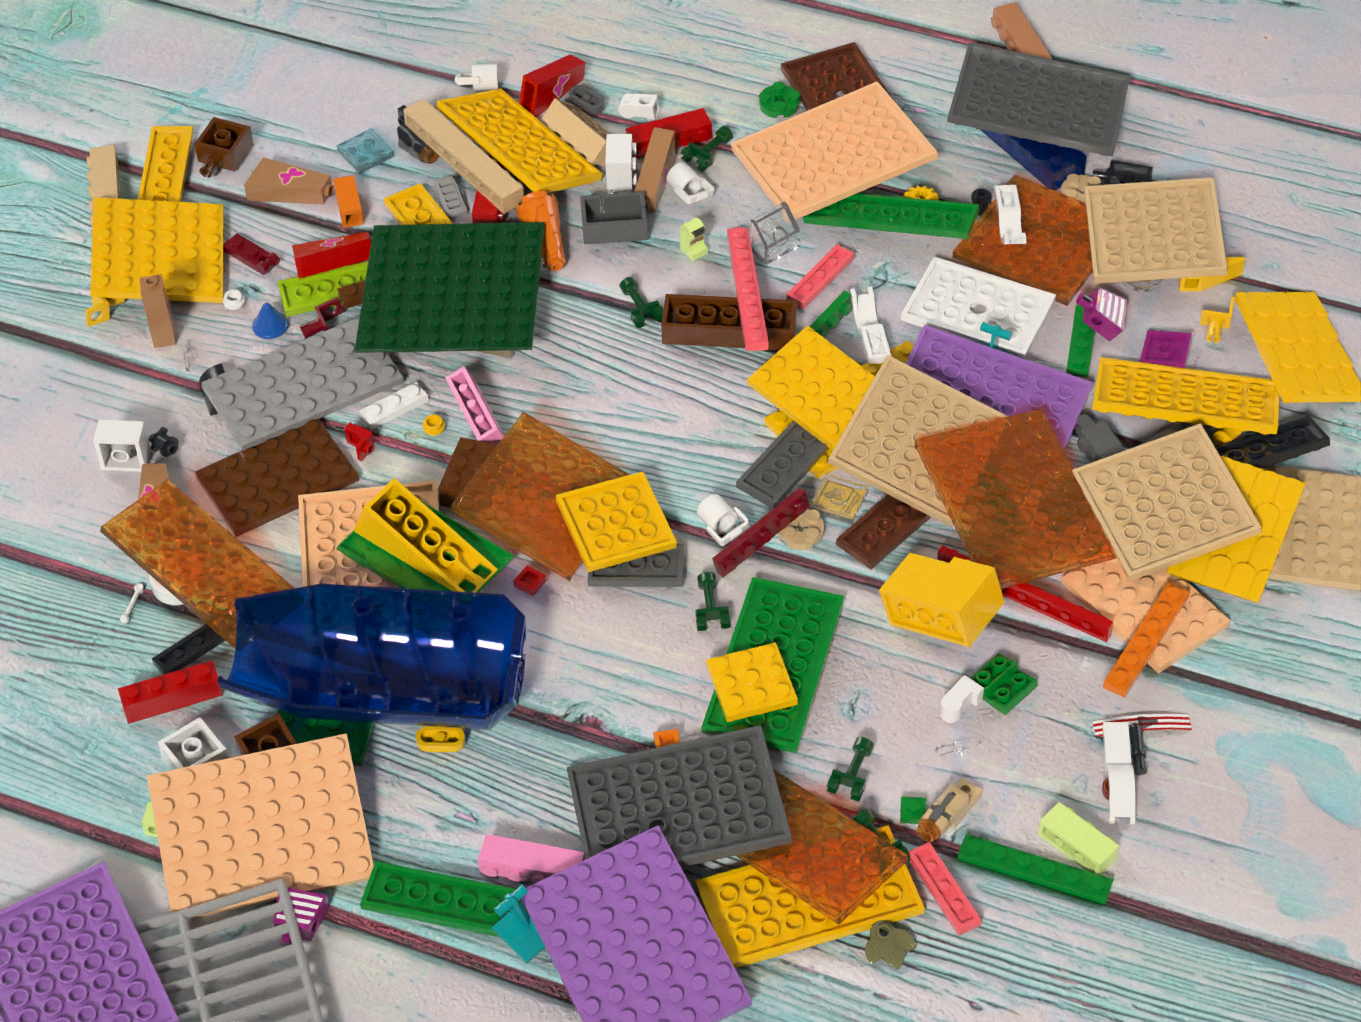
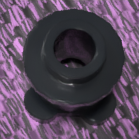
[971,188,993,217]
[149,427,178,457]

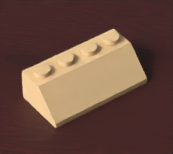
[542,99,611,166]

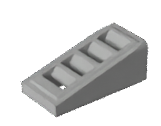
[433,176,468,219]

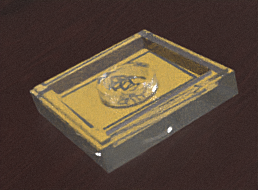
[809,473,869,524]

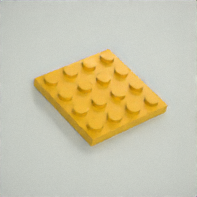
[556,471,677,572]

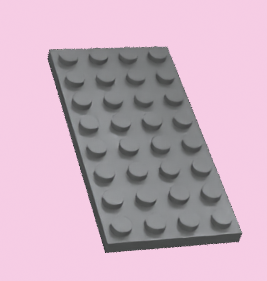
[201,317,403,451]

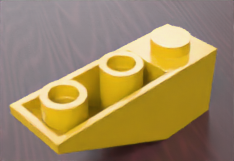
[1178,257,1245,291]

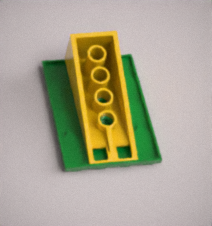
[336,478,515,620]

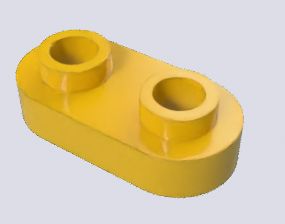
[416,726,466,752]

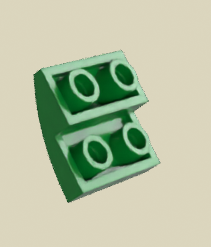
[970,653,1038,715]

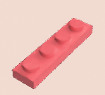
[786,244,854,310]
[908,842,982,936]

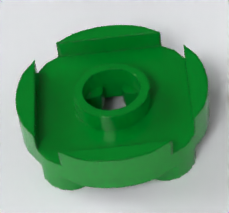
[759,81,800,118]

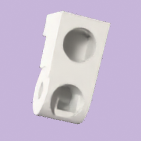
[618,93,660,122]
[940,675,984,723]

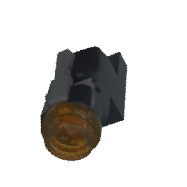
[397,105,439,164]

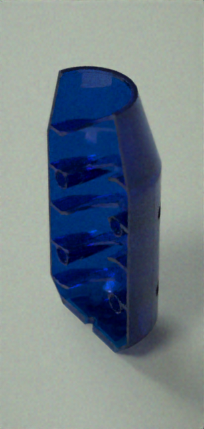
[217,584,526,730]

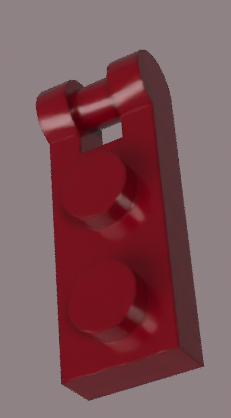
[223,233,280,275]

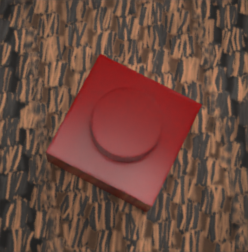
[513,565,547,596]

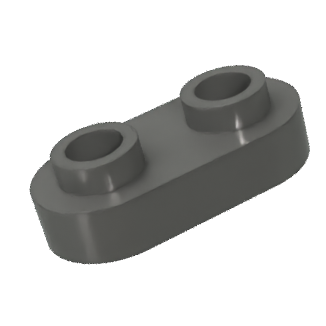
[569,85,605,114]

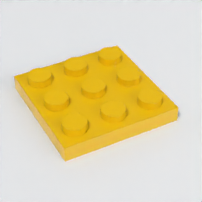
[706,643,798,722]

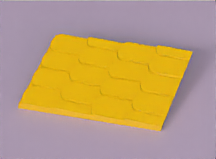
[1235,292,1361,403]
[1166,456,1306,604]

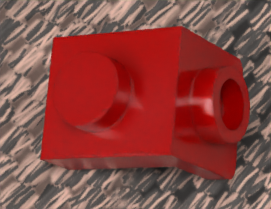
[344,422,375,461]

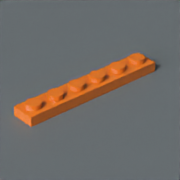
[1103,582,1189,698]

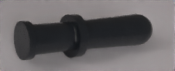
[1129,723,1147,775]

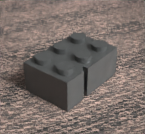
[580,192,648,245]

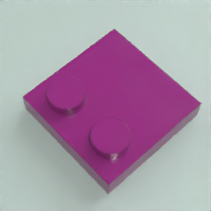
[1140,330,1192,368]

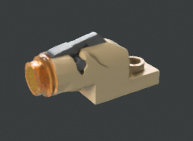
[916,778,983,842]

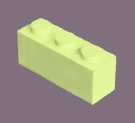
[1038,802,1119,875]

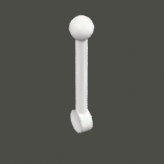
[120,584,144,624]

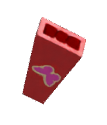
[519,54,586,118]
[292,232,372,279]

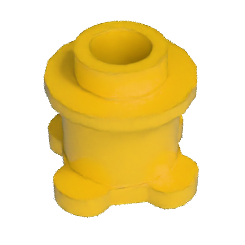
[1213,428,1243,446]

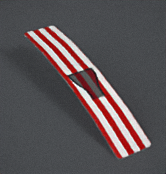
[1093,713,1192,737]

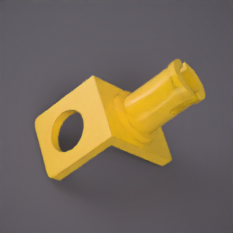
[85,297,125,327]
[1200,297,1235,343]

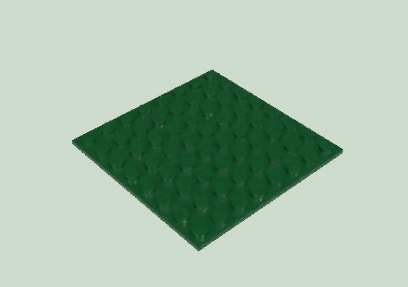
[355,222,545,353]

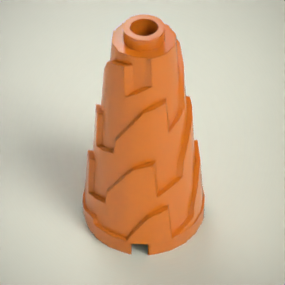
[516,191,566,271]

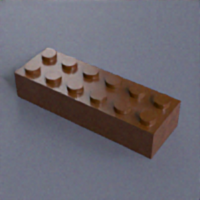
[661,294,797,350]

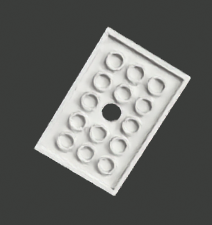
[901,257,1056,359]

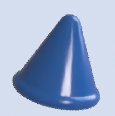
[252,302,289,339]

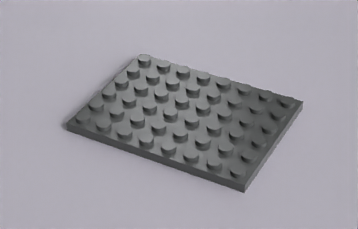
[947,42,1130,157]
[566,725,792,867]

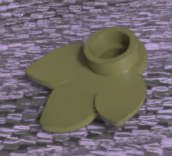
[865,920,916,970]

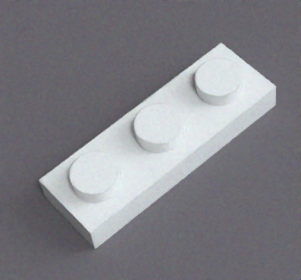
[359,382,429,430]

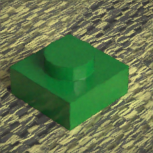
[900,797,926,824]

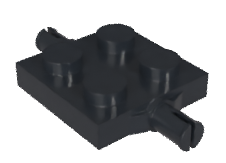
[1092,160,1158,185]

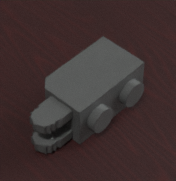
[1076,414,1126,463]

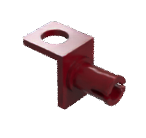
[299,297,344,339]

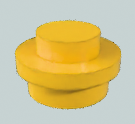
[422,415,445,436]

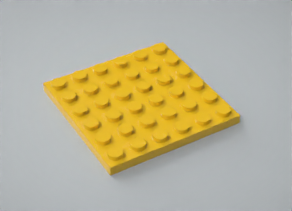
[90,197,223,303]

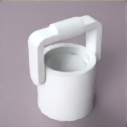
[455,64,499,91]
[666,162,714,204]
[697,494,750,546]

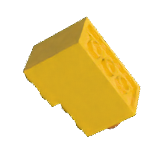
[879,553,1005,647]

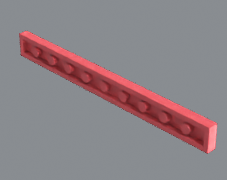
[727,227,768,351]

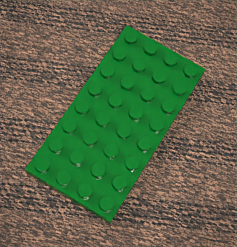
[701,577,845,753]

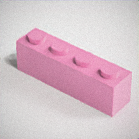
[446,366,508,446]
[478,834,585,884]

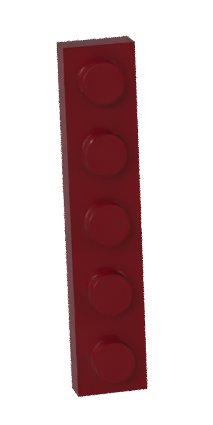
[712,488,810,578]

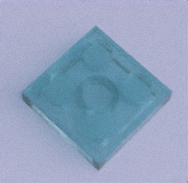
[337,128,395,174]

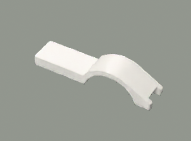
[994,185,1026,245]
[850,286,891,365]
[1102,722,1135,824]

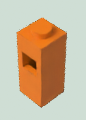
[333,175,364,228]

